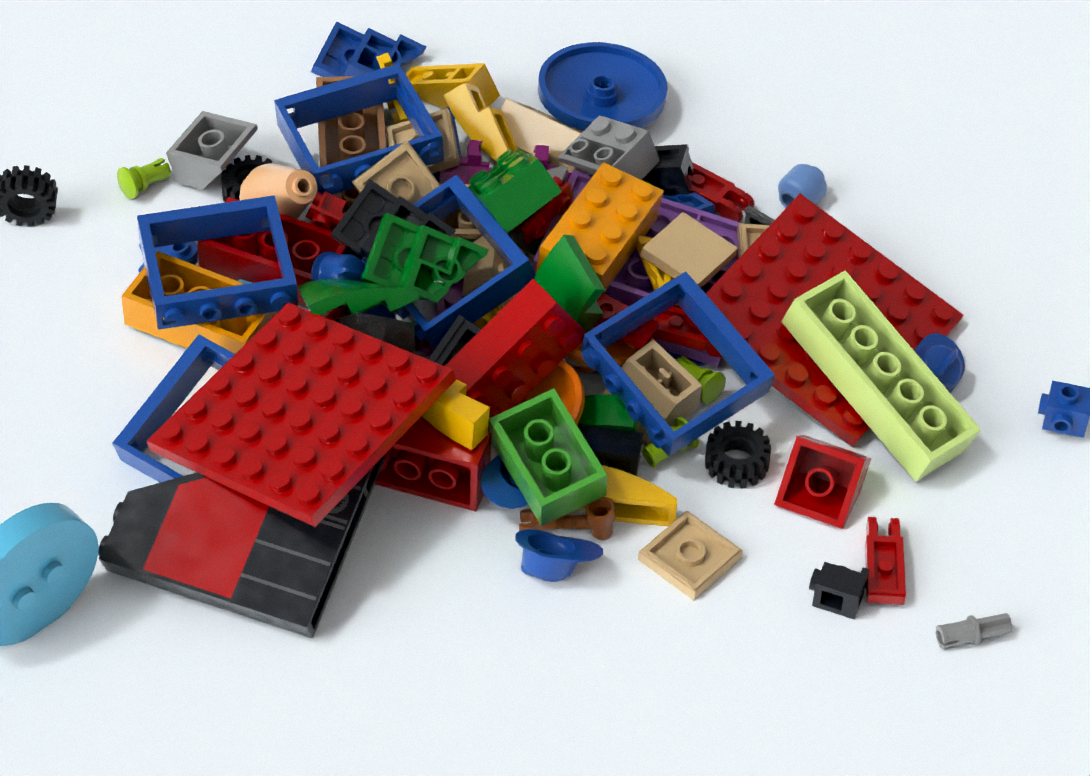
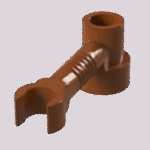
[519,497,616,540]

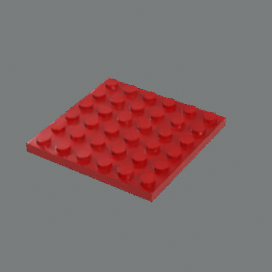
[684,193,964,447]
[147,302,456,527]

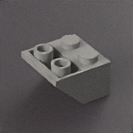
[558,115,660,180]

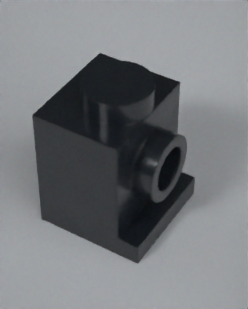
[809,562,870,620]

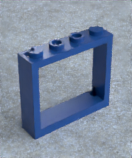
[274,64,444,195]
[361,175,536,350]
[137,195,298,330]
[581,271,775,457]
[112,334,235,483]

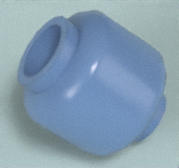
[778,164,827,208]

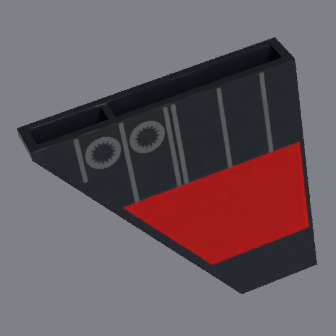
[98,451,389,639]

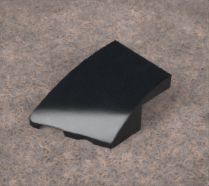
[330,179,456,260]

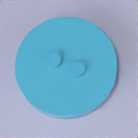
[0,502,99,646]

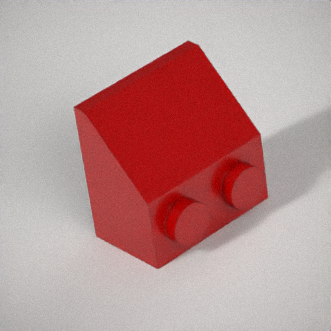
[774,435,872,529]

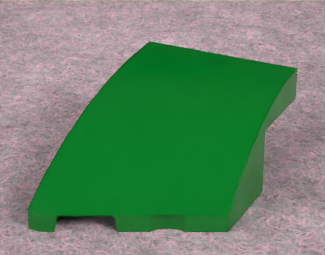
[361,213,489,303]
[534,235,605,333]
[297,278,420,318]

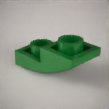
[578,394,639,432]

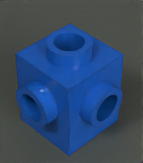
[1038,380,1090,438]

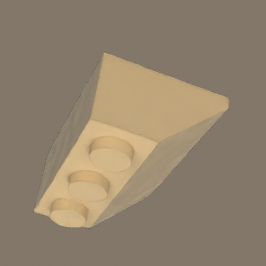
[501,98,589,174]

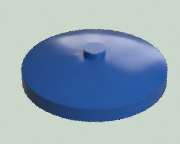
[538,42,668,131]

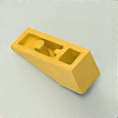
[406,63,500,109]

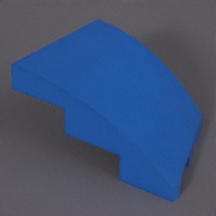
[311,21,427,77]

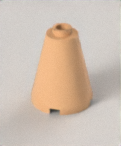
[239,163,317,219]

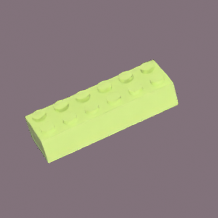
[781,270,981,482]

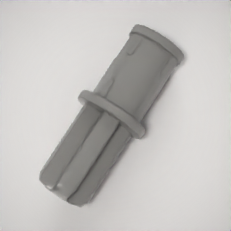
[935,613,1012,649]

